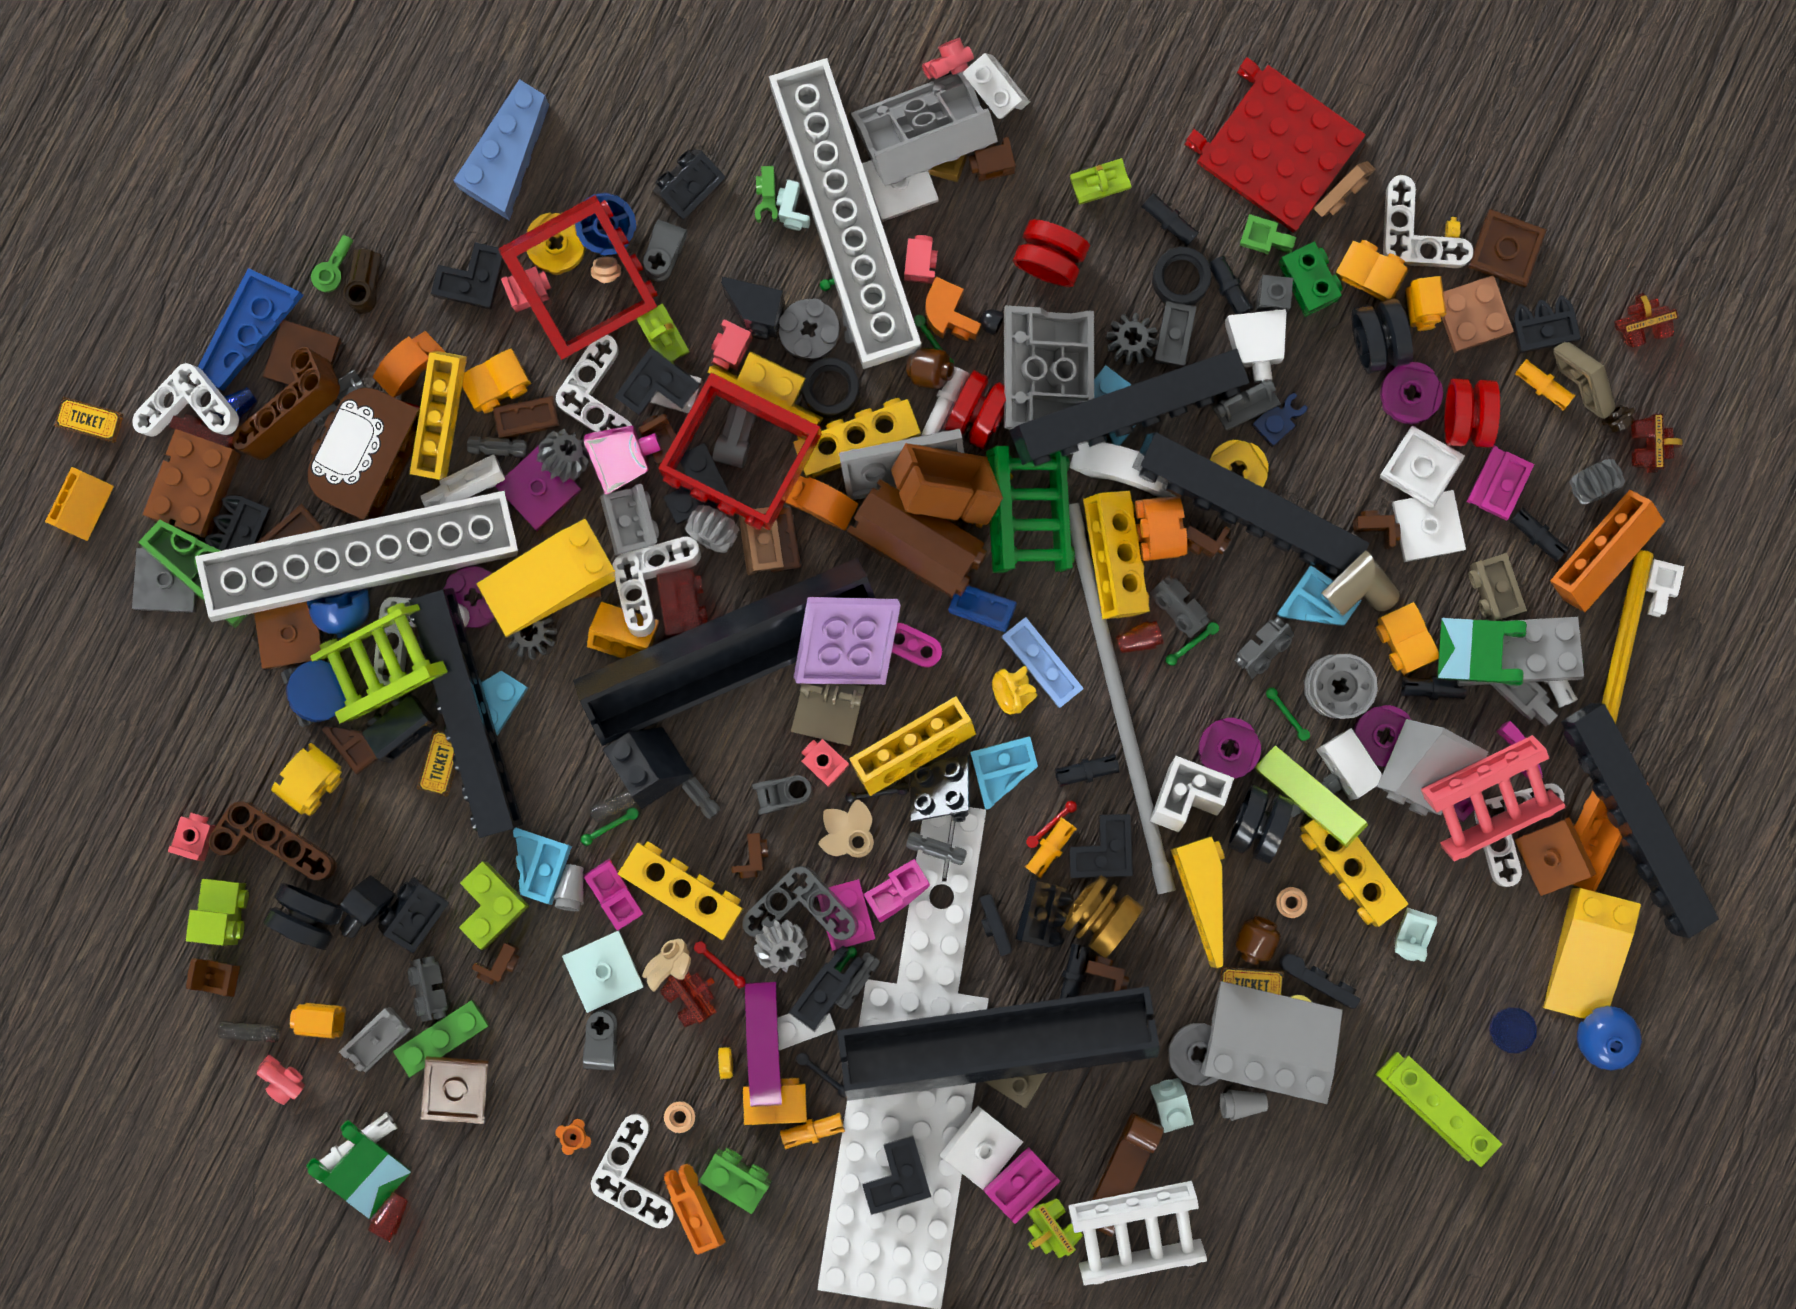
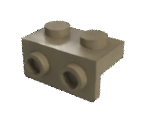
[1468,553,1527,621]

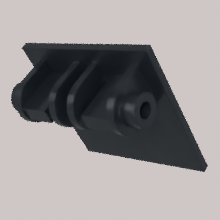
[910,755,969,822]

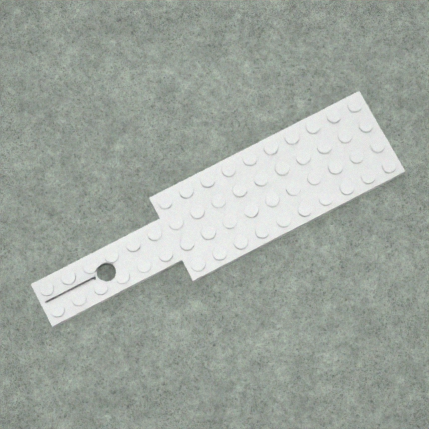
[817,807,989,1309]

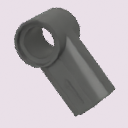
[713,404,756,469]

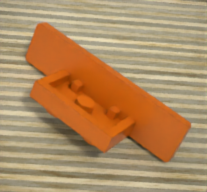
[1572,783,1649,892]

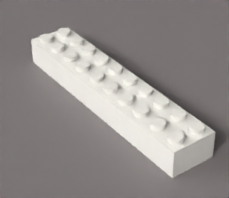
[769,58,921,369]
[195,491,518,622]

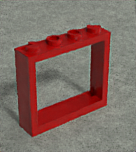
[498,195,658,360]
[658,372,822,530]

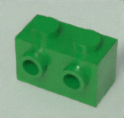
[1278,241,1343,317]

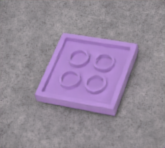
[794,597,901,685]

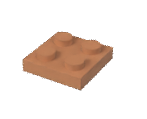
[1442,275,1514,353]

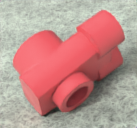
[922,38,974,79]
[256,1054,305,1105]

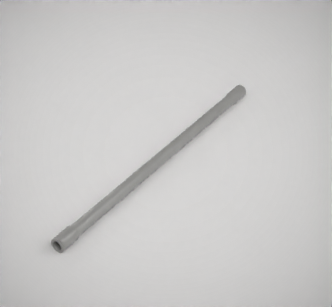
[1069,503,1176,895]

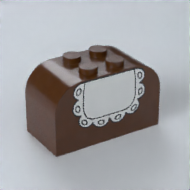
[308,388,420,521]

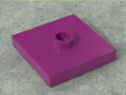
[495,446,582,531]

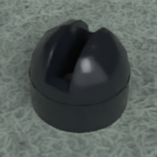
[980,309,1004,336]

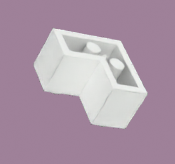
[1150,756,1234,832]

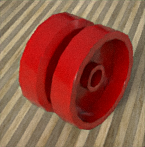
[1013,219,1090,287]
[945,370,1006,449]
[1444,379,1500,448]

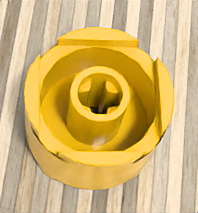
[271,743,342,816]

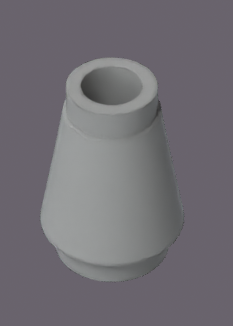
[553,864,584,911]
[1220,1089,1268,1121]

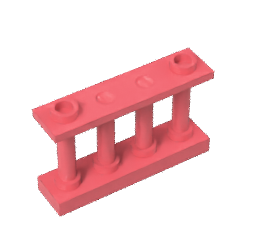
[1421,735,1566,861]

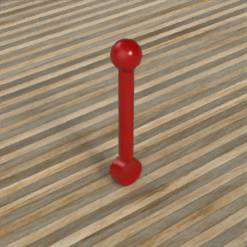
[1026,800,1077,848]
[694,941,746,988]

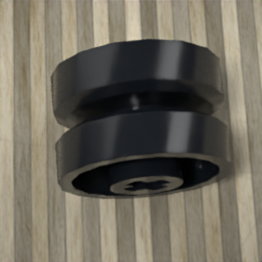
[1351,298,1413,374]
[1228,784,1294,864]
[263,883,344,950]

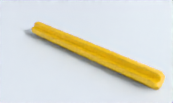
[1602,550,1653,724]

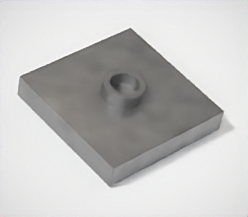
[132,548,197,613]

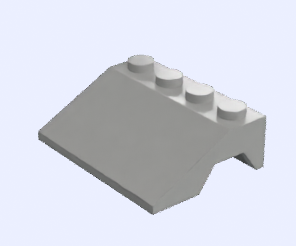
[851,71,998,186]
[1004,305,1094,429]
[1200,981,1343,1104]

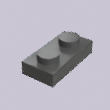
[1154,301,1196,368]

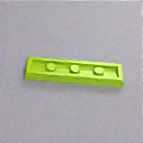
[1255,745,1368,848]

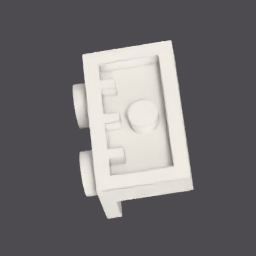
[963,53,1030,119]

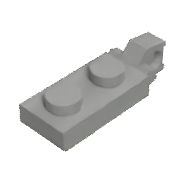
[1491,682,1558,727]

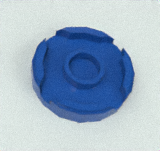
[286,660,346,722]

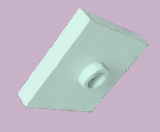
[562,930,644,1013]

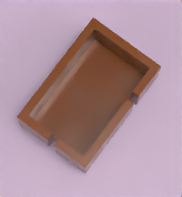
[143,429,241,539]
[891,443,1003,525]

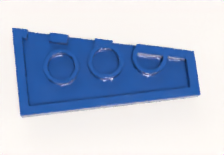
[198,268,304,391]

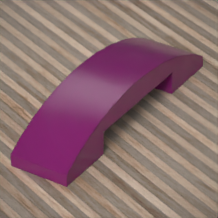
[745,982,782,1107]

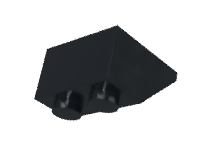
[721,277,785,340]
[362,694,438,763]
[603,727,694,809]

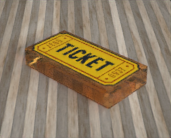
[54,397,124,443]
[417,729,456,797]
[1220,967,1284,995]

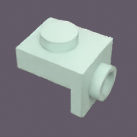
[776,180,810,231]
[1395,908,1437,962]
[1150,1078,1194,1133]

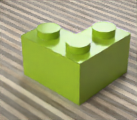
[459,861,530,950]
[186,879,249,946]

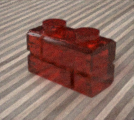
[656,569,708,637]

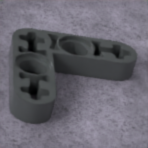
[742,866,858,940]

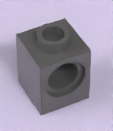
[1256,275,1293,314]

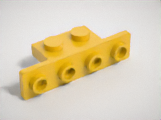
[707,352,823,425]

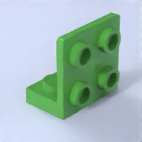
[699,1148,772,1214]

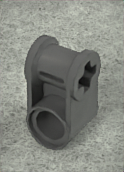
[643,219,688,282]
[752,775,813,815]
[583,1009,618,1070]

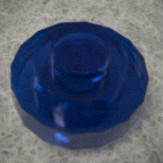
[1489,1007,1537,1053]

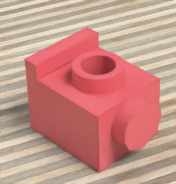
[904,235,938,284]
[501,266,551,313]
[711,319,753,371]
[801,739,850,787]
[168,813,216,861]

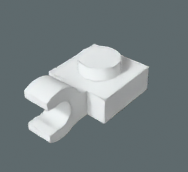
[1646,559,1684,617]

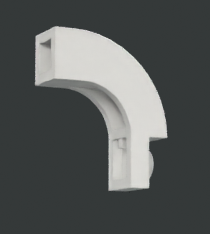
[1069,442,1175,498]

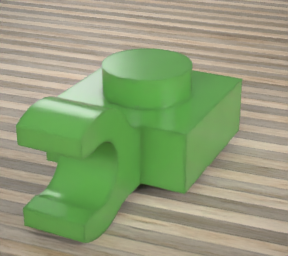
[755,166,778,223]
[1240,214,1296,254]

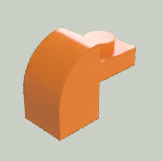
[925,277,981,341]
[373,331,445,398]
[785,476,858,531]

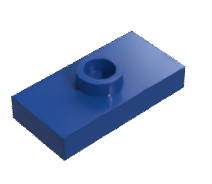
[948,586,1017,632]

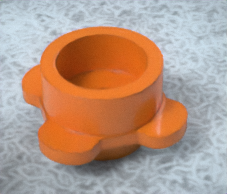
[555,1119,591,1155]

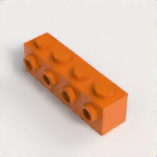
[1550,490,1665,612]

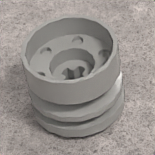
[1304,654,1378,719]

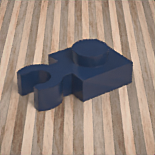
[1251,393,1308,447]

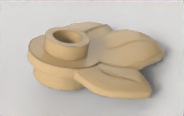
[818,800,874,858]
[642,939,691,992]

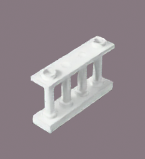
[1068,1181,1207,1285]

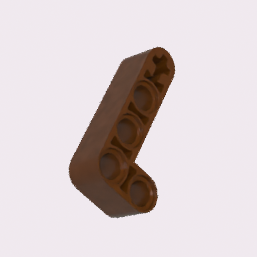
[232,346,340,460]
[209,801,337,880]
[1091,1112,1164,1237]

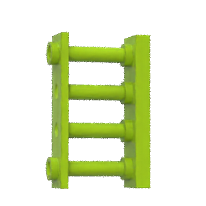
[310,603,448,724]
[1375,1052,1502,1167]

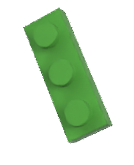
[393,1000,490,1077]

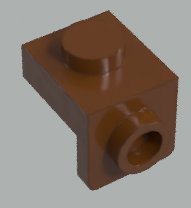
[639,414,676,466]
[1353,510,1401,549]
[1186,525,1231,558]
[732,833,769,879]
[471,942,520,985]
[1085,956,1129,992]
[186,958,240,997]

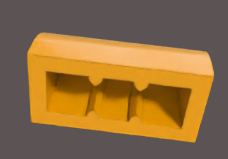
[45,467,114,541]
[587,602,659,659]

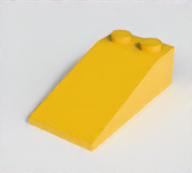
[476,519,615,637]
[1171,837,1224,968]
[1543,888,1641,1019]

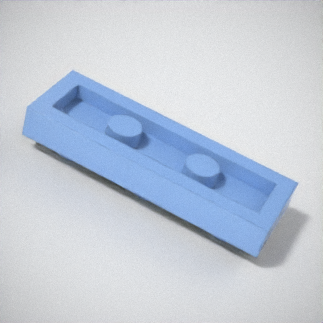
[1002,617,1084,708]

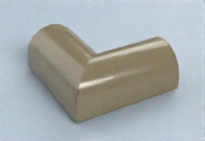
[1553,342,1615,419]
[1321,550,1400,616]

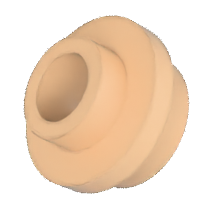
[591,256,621,283]
[1276,887,1307,918]
[664,1101,695,1133]

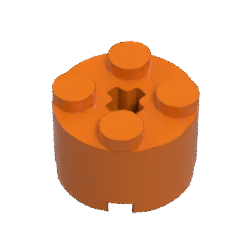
[1135,496,1187,561]

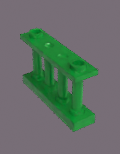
[986,446,1075,573]

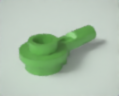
[311,235,354,293]

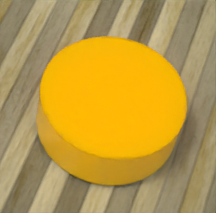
[718,1047,733,1079]

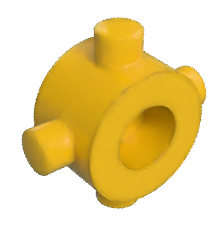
[1445,217,1461,238]

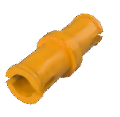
[1514,359,1576,411]
[1025,817,1077,878]
[780,1112,845,1150]

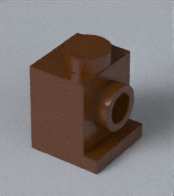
[968,137,1016,182]

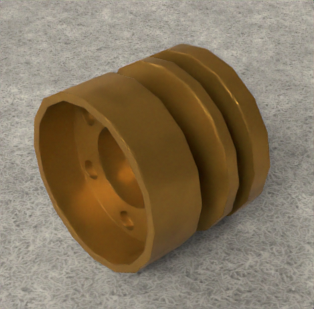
[1063,875,1144,959]

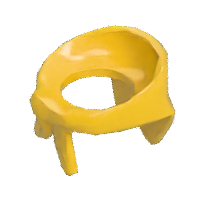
[992,666,1037,715]

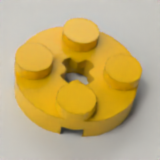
[527,213,587,275]
[1209,440,1269,487]

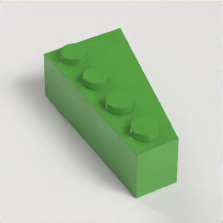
[139,520,248,628]

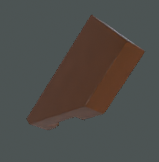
[322,727,378,775]

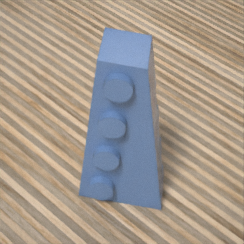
[453,79,549,221]

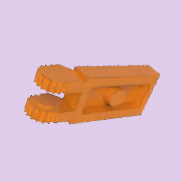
[664,1164,726,1255]

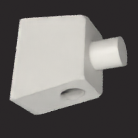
[1225,309,1286,383]

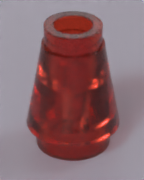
[1116,620,1164,653]
[368,1192,408,1242]

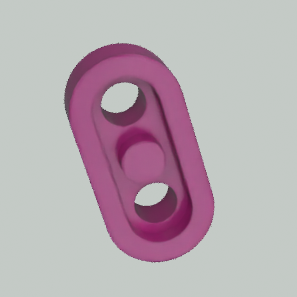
[892,623,942,668]

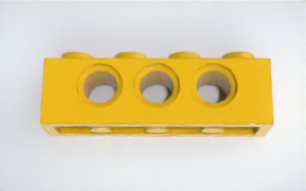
[410,351,467,480]
[793,398,921,479]
[1083,491,1150,619]
[849,696,976,796]
[1299,818,1408,927]
[618,841,744,940]

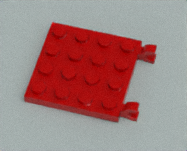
[1184,57,1366,233]

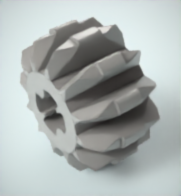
[685,505,739,553]
[754,919,808,973]

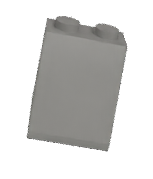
[1377,719,1488,816]

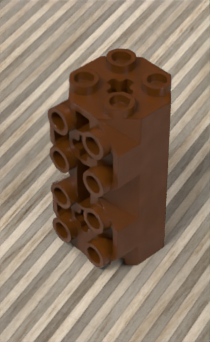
[847,479,987,598]

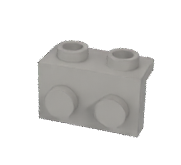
[600,484,659,556]

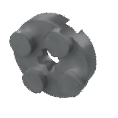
[779,298,840,361]
[1168,1023,1219,1086]

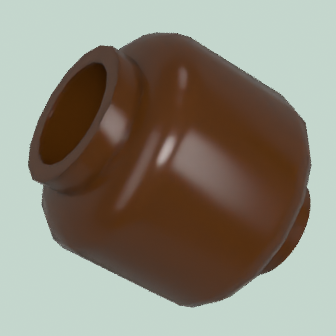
[906,347,954,389]
[1235,916,1281,964]

